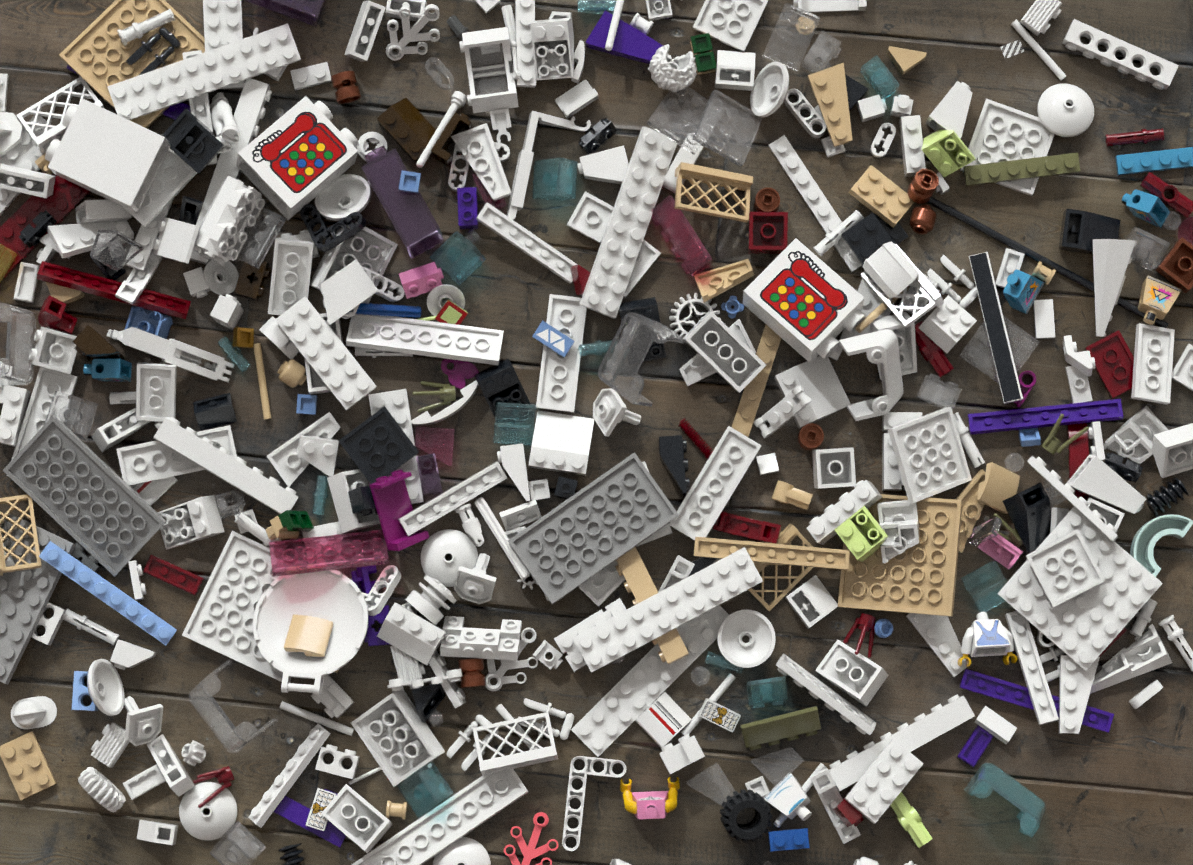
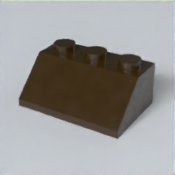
[377,98,436,164]
[72,325,125,360]

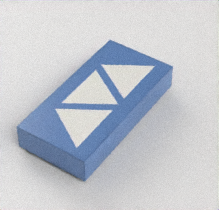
[532,320,575,358]

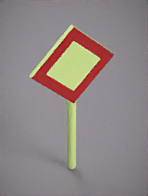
[417,299,468,325]

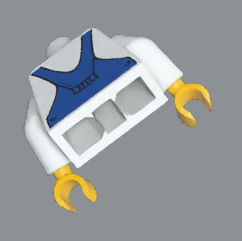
[958,612,1017,667]

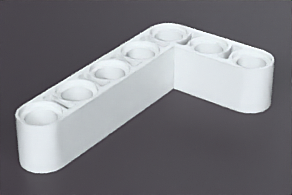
[562,756,627,851]

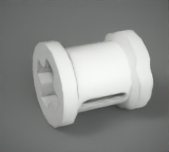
[630,13,654,35]

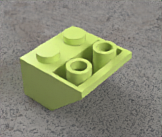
[922,129,975,177]
[835,506,888,562]

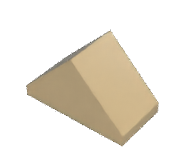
[887,46,927,75]
[46,282,84,304]

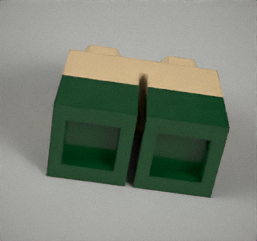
[690,33,717,75]
[266,510,314,540]

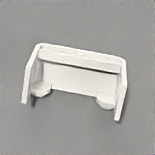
[839,329,904,421]

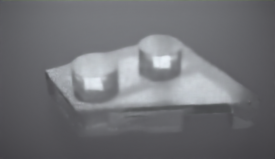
[686,762,735,806]

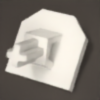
[0,112,25,158]
[593,388,641,436]
[454,553,497,604]
[124,696,163,746]

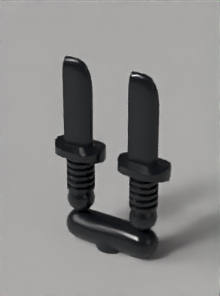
[126,27,181,75]

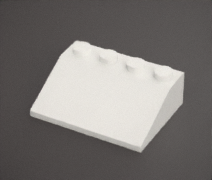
[309,221,398,304]
[351,690,445,787]

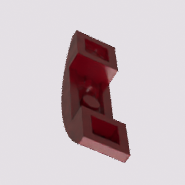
[1067,423,1089,500]
[712,511,782,544]

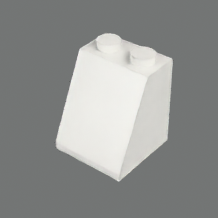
[926,81,973,139]

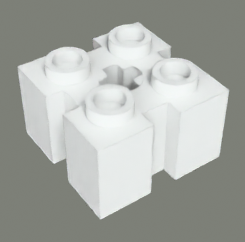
[659,734,705,774]

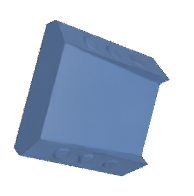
[124,306,173,339]

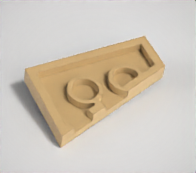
[694,259,754,303]

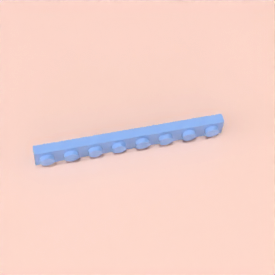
[39,541,177,645]

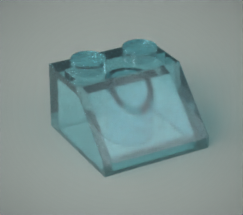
[533,158,577,200]
[430,231,486,286]
[745,676,788,709]
[397,761,454,818]

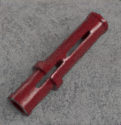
[1105,128,1164,147]

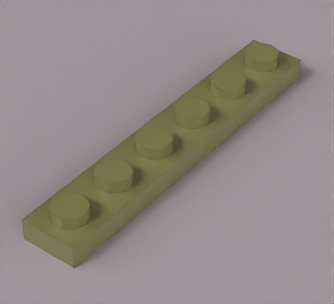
[964,153,1080,186]

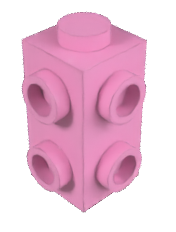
[399,262,444,299]

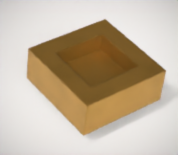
[233,327,254,348]

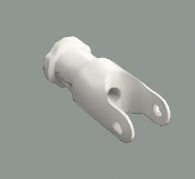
[455,503,484,547]

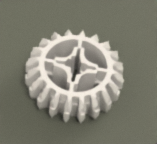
[669,293,721,344]
[78,767,126,812]

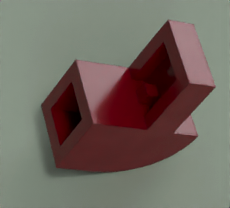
[38,295,77,335]

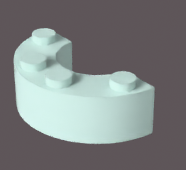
[1130,514,1193,577]

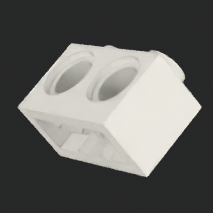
[32,602,66,646]
[315,744,360,779]

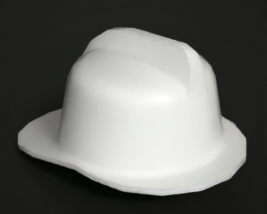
[11,696,57,729]

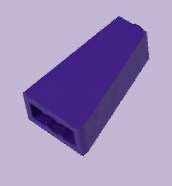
[585,10,663,64]

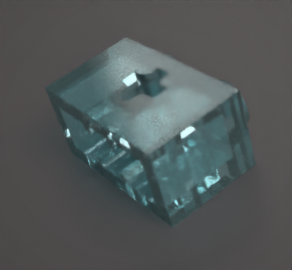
[860,55,900,100]

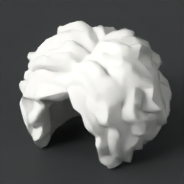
[648,44,697,92]

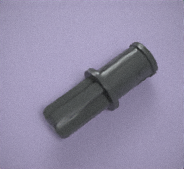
[447,15,474,51]

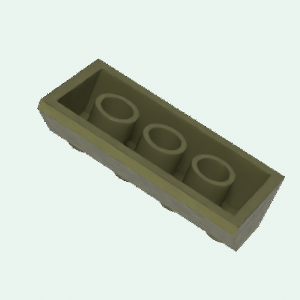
[740,706,821,751]

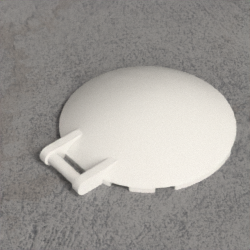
[253,566,368,695]

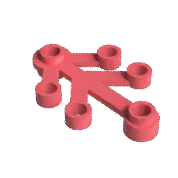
[504,812,559,865]

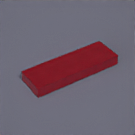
[143,555,204,596]

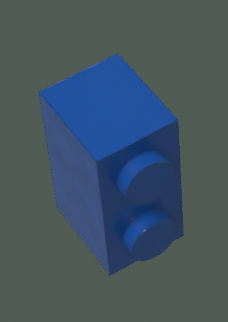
[768,828,809,851]

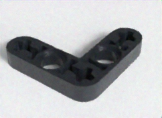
[300,204,366,252]

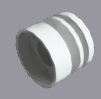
[405,575,457,626]

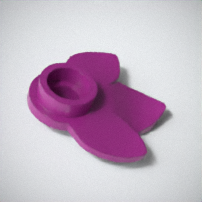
[441,359,479,389]

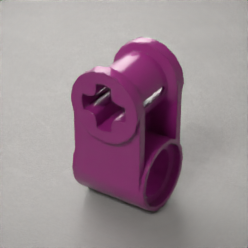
[1014,371,1036,408]

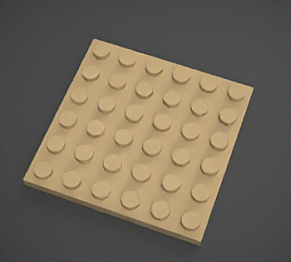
[59,0,205,128]
[838,492,963,617]

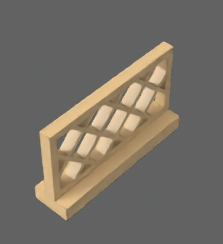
[675,162,753,223]
[0,494,42,576]
[748,524,813,611]

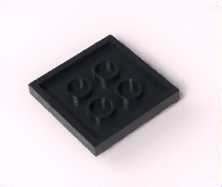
[339,406,419,484]

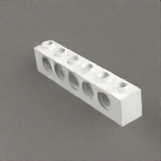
[1062,19,1179,90]

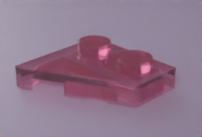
[415,427,455,466]

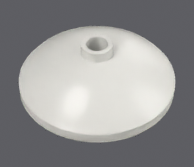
[750,62,789,117]
[1037,84,1094,137]
[315,174,371,221]
[421,529,478,587]
[717,610,776,668]
[87,659,125,716]
[179,782,238,840]
[433,837,491,865]

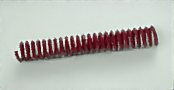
[678,418,714,459]

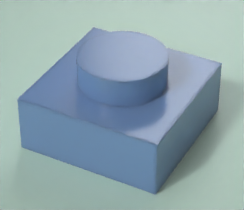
[399,170,421,194]
[296,394,317,415]
[1018,428,1041,447]

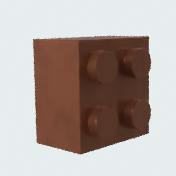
[1155,237,1193,294]

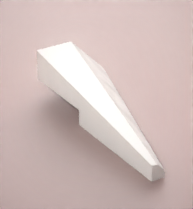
[1093,239,1137,337]
[1090,624,1172,694]

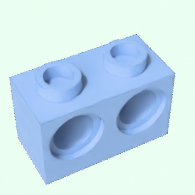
[72,671,98,711]

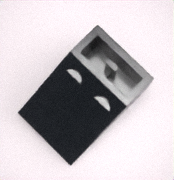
[1059,209,1121,254]
[619,297,666,364]
[474,358,535,431]
[658,435,690,496]
[1002,482,1051,553]

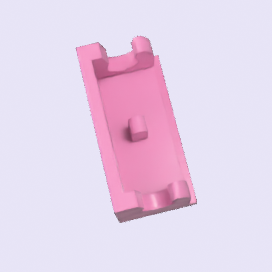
[977,530,1023,570]

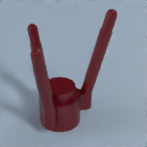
[843,613,876,658]
[192,766,234,808]

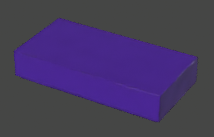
[957,725,994,767]

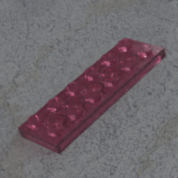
[269,530,389,577]

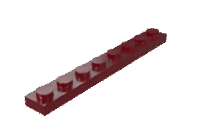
[36,261,191,319]

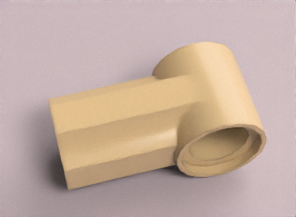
[771,480,813,510]

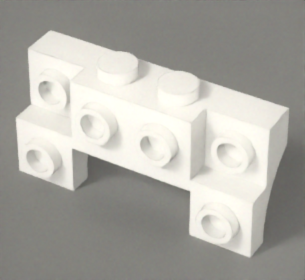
[440,616,522,661]

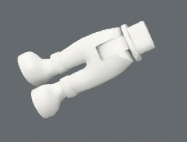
[210,92,240,153]

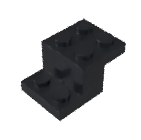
[162,109,225,174]
[841,213,909,266]

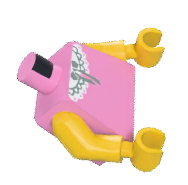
[620,777,680,819]

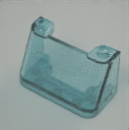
[964,763,1046,838]

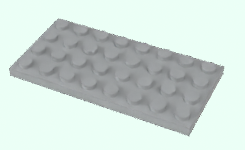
[3,415,167,577]
[508,452,679,605]
[0,513,76,685]

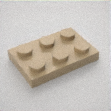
[848,165,914,228]
[0,731,57,800]

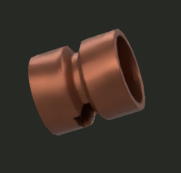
[331,71,361,104]
[907,169,939,204]
[754,187,780,212]
[798,423,824,451]
[458,658,486,688]

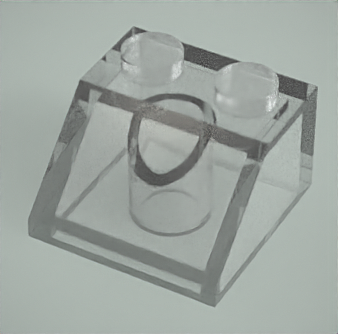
[1126,227,1170,270]
[44,391,98,441]
[210,821,266,865]

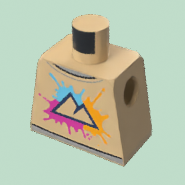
[1138,276,1182,325]

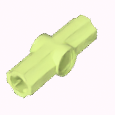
[890,792,933,848]

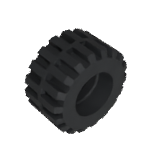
[720,789,772,843]

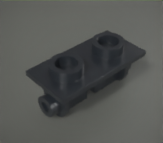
[578,118,617,155]
[19,210,57,248]
[1104,452,1143,483]

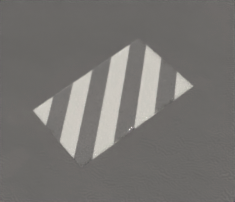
[1001,40,1024,59]

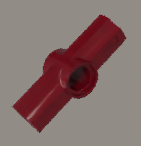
[1140,172,1193,218]
[915,321,954,378]

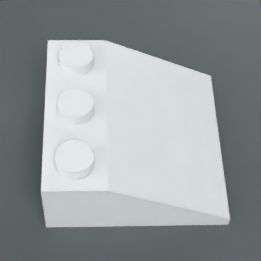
[774,356,850,429]
[529,410,594,476]

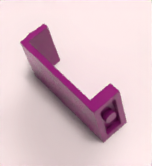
[370,470,429,551]

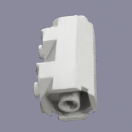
[193,176,265,266]

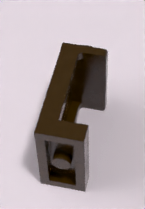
[431,112,473,167]

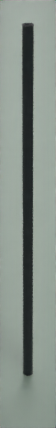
[927,197,1169,328]

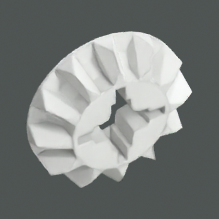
[357,132,388,162]

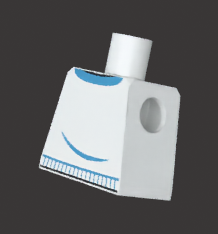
[764,772,811,821]

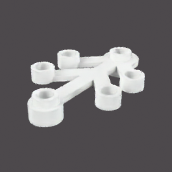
[386,4,440,61]
[485,628,538,691]
[387,669,463,692]

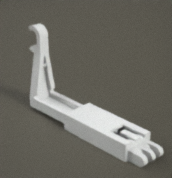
[506,111,591,220]
[107,327,235,383]

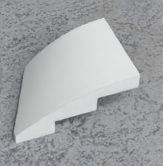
[320,259,379,325]
[1103,406,1168,464]
[877,500,920,563]

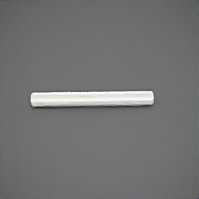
[474,497,530,580]

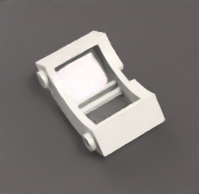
[459,27,519,113]

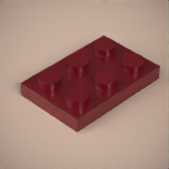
[1084,330,1134,399]

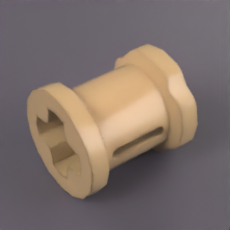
[1031,261,1056,285]
[386,801,407,820]

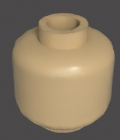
[277,359,307,388]

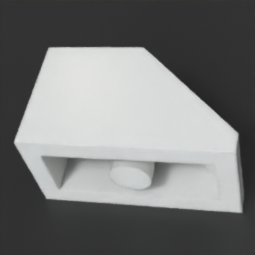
[110,639,157,670]

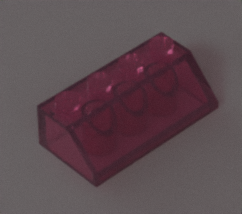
[651,195,712,277]

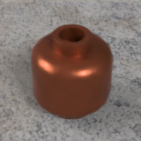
[910,205,936,234]

